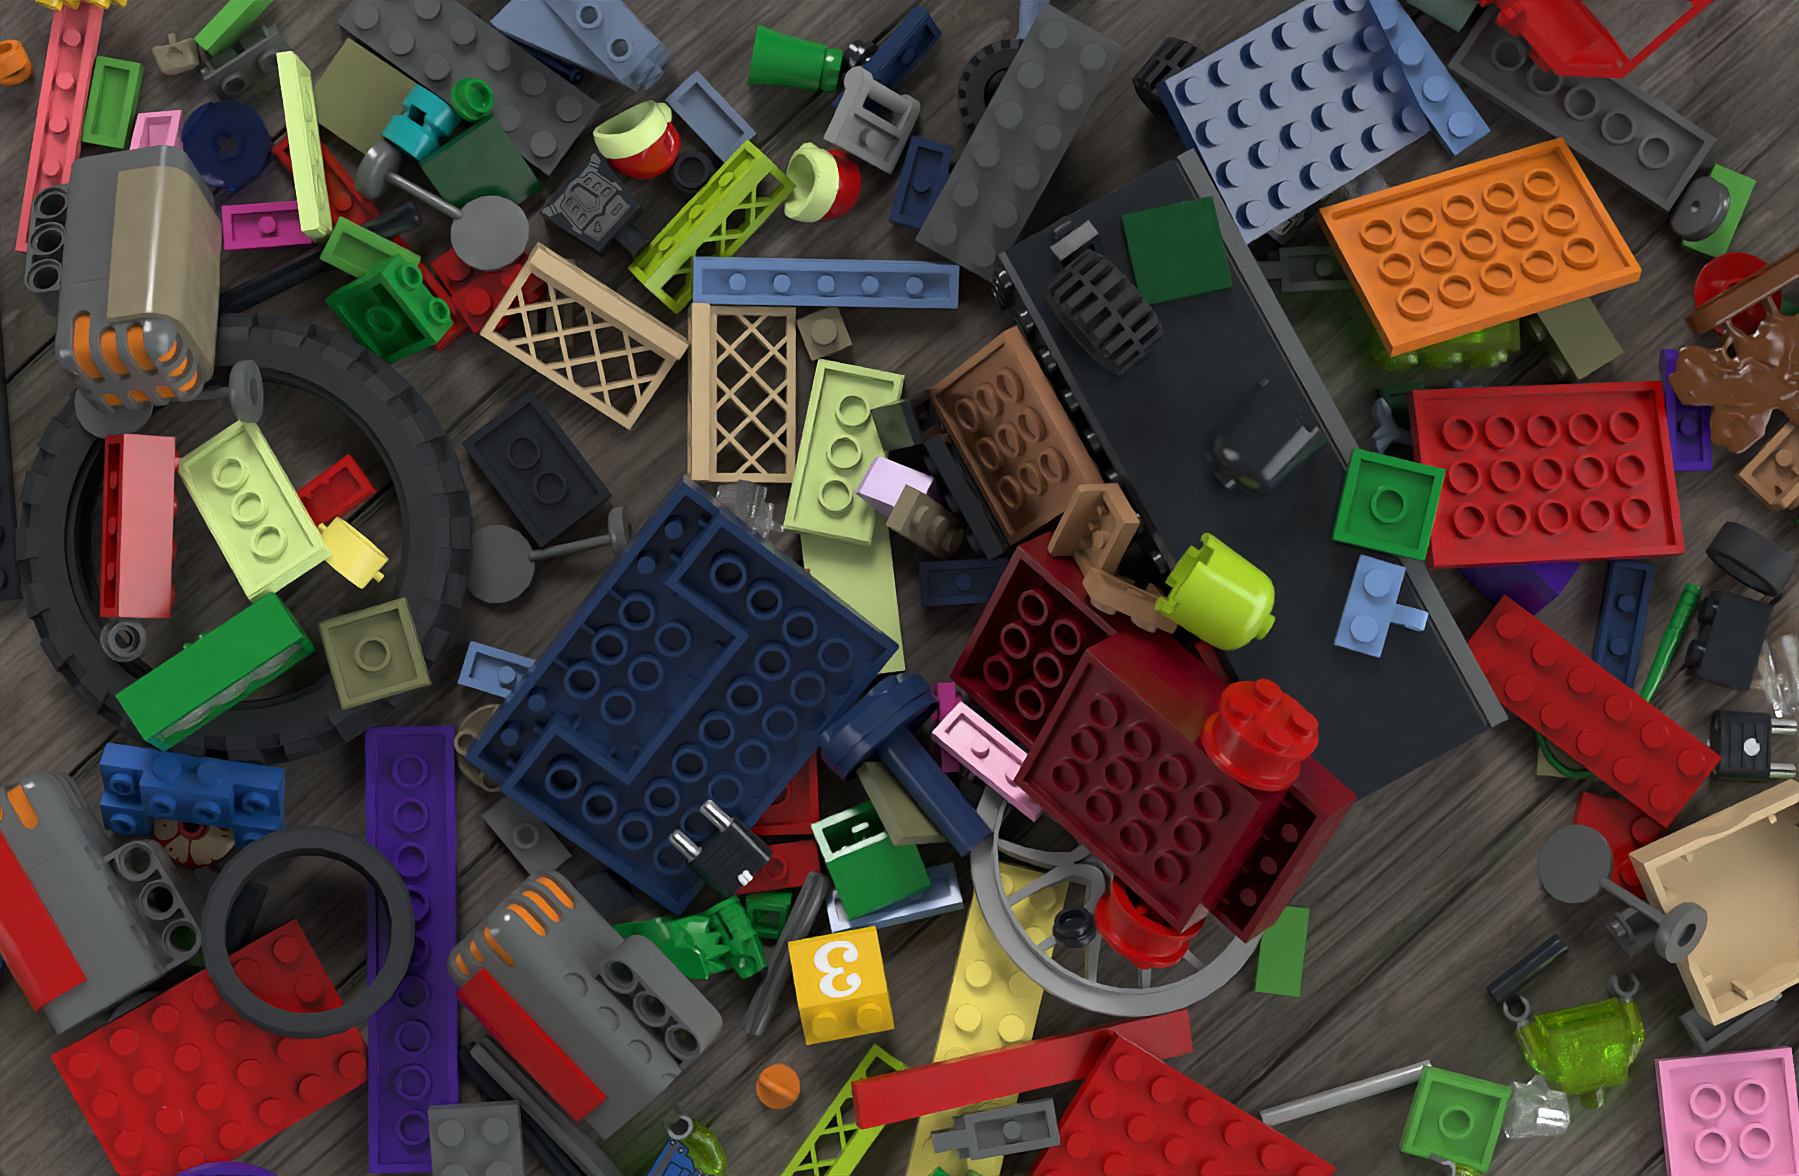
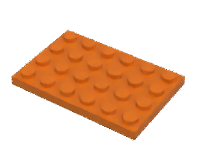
[1317,137,1642,357]

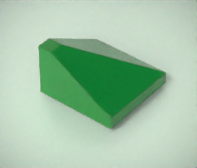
[745,888,793,940]

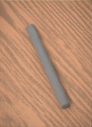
[1259,1060,1431,1126]

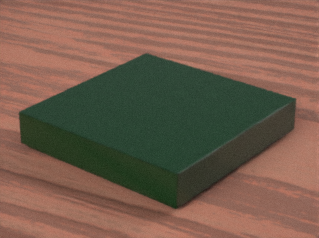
[419,113,542,210]
[1120,196,1233,306]

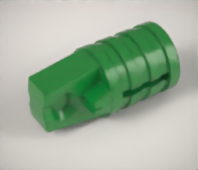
[701,894,768,980]

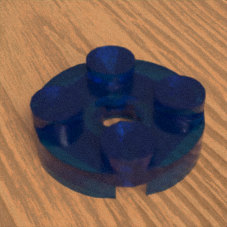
[181,100,274,190]

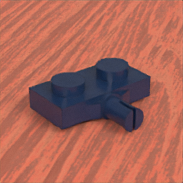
[889,135,955,231]

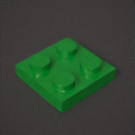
[1331,448,1446,562]

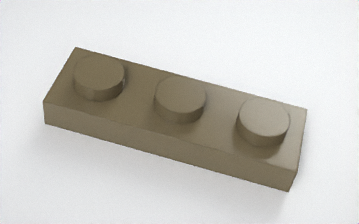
[885,484,967,561]

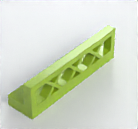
[627,139,797,314]
[780,1042,910,1176]

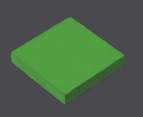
[1399,1064,1512,1174]

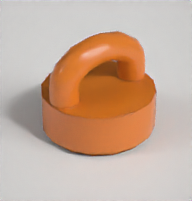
[0,40,33,86]
[756,1063,801,1109]

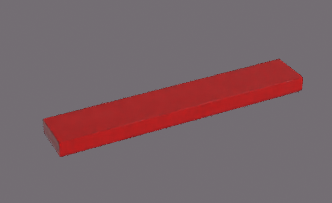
[271,136,470,353]

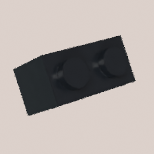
[1685,590,1774,691]

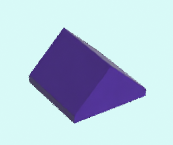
[1455,562,1580,616]

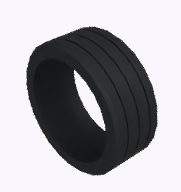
[201,826,415,1039]

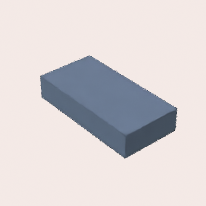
[665,70,758,164]

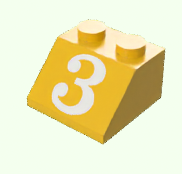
[788,926,895,1045]

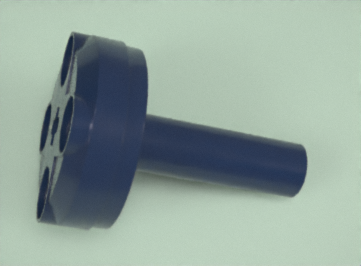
[816,672,994,858]

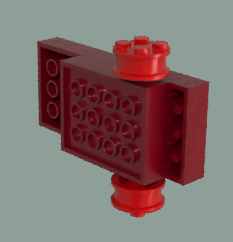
[949,531,1358,970]

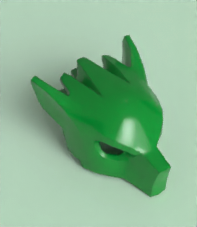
[611,914,734,980]

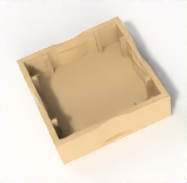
[1628,779,1799,1026]

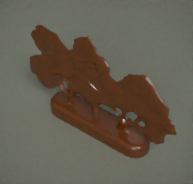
[1668,246,1799,454]

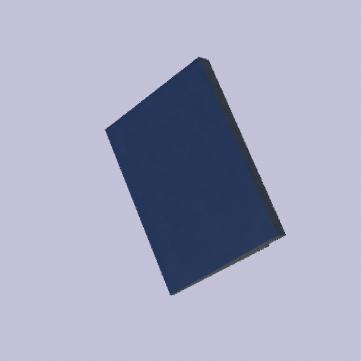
[465,474,899,916]

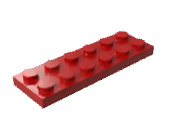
[1466,594,1722,828]

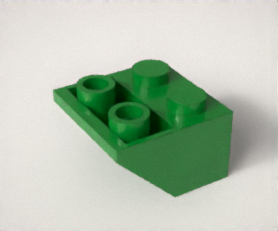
[810,800,932,921]

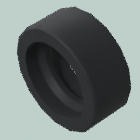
[1706,521,1798,597]

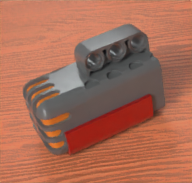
[0,770,203,1035]
[446,868,723,1140]

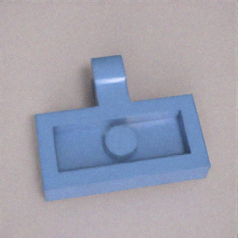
[1333,555,1429,658]

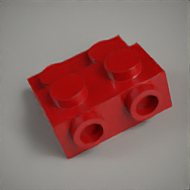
[430,247,549,336]

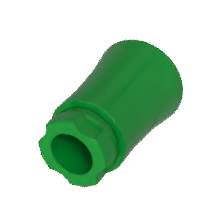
[747,24,843,93]

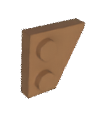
[1082,567,1177,634]

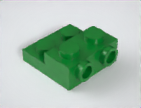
[325,254,454,365]

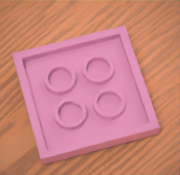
[1654,1046,1799,1176]

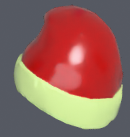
[593,100,681,180]
[783,142,862,223]

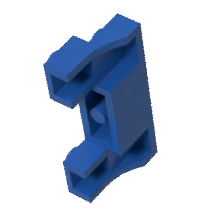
[99,743,286,850]

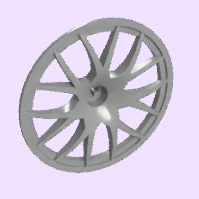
[970,743,1264,1017]

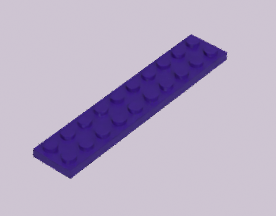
[365,725,460,1173]

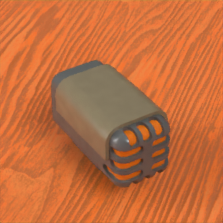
[24,145,222,413]

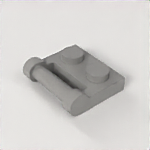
[823,66,920,174]

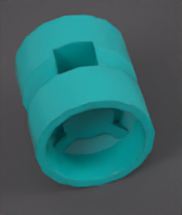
[380,84,463,163]

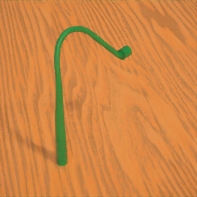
[1533,583,1703,779]

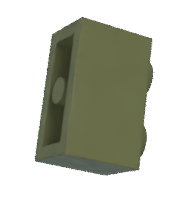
[1524,297,1624,384]

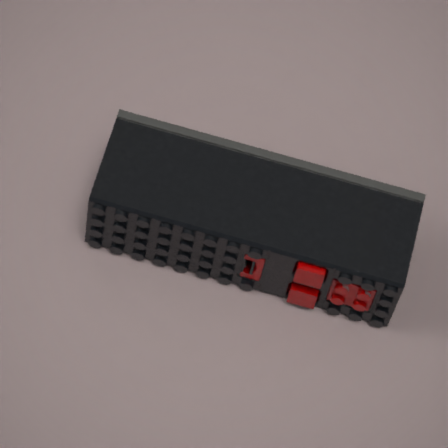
[990,148,1508,803]

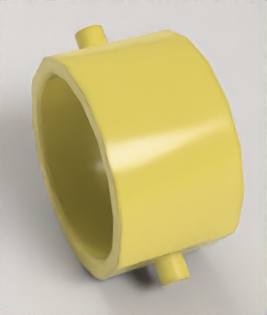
[317,517,389,589]

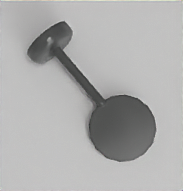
[354,139,530,272]
[74,360,264,439]
[466,505,637,603]
[1539,824,1708,963]

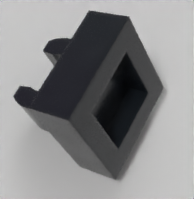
[1050,216,1105,271]

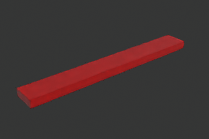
[851,1008,1193,1130]

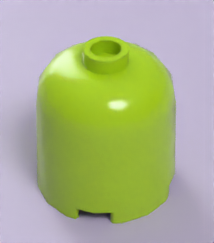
[1155,533,1275,650]

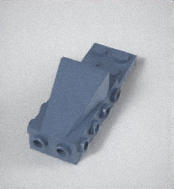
[490,0,674,92]

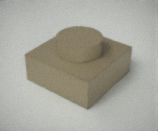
[796,306,853,363]

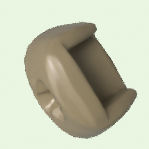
[152,33,200,75]

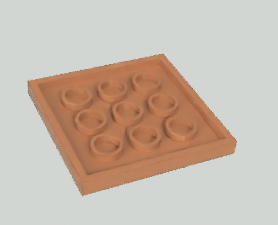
[930,325,1105,546]

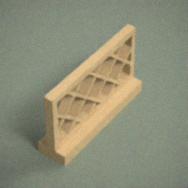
[480,242,689,430]
[687,303,796,484]

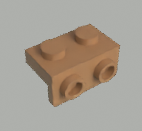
[1734,418,1799,512]
[1047,483,1140,577]

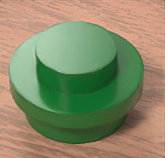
[451,78,494,122]

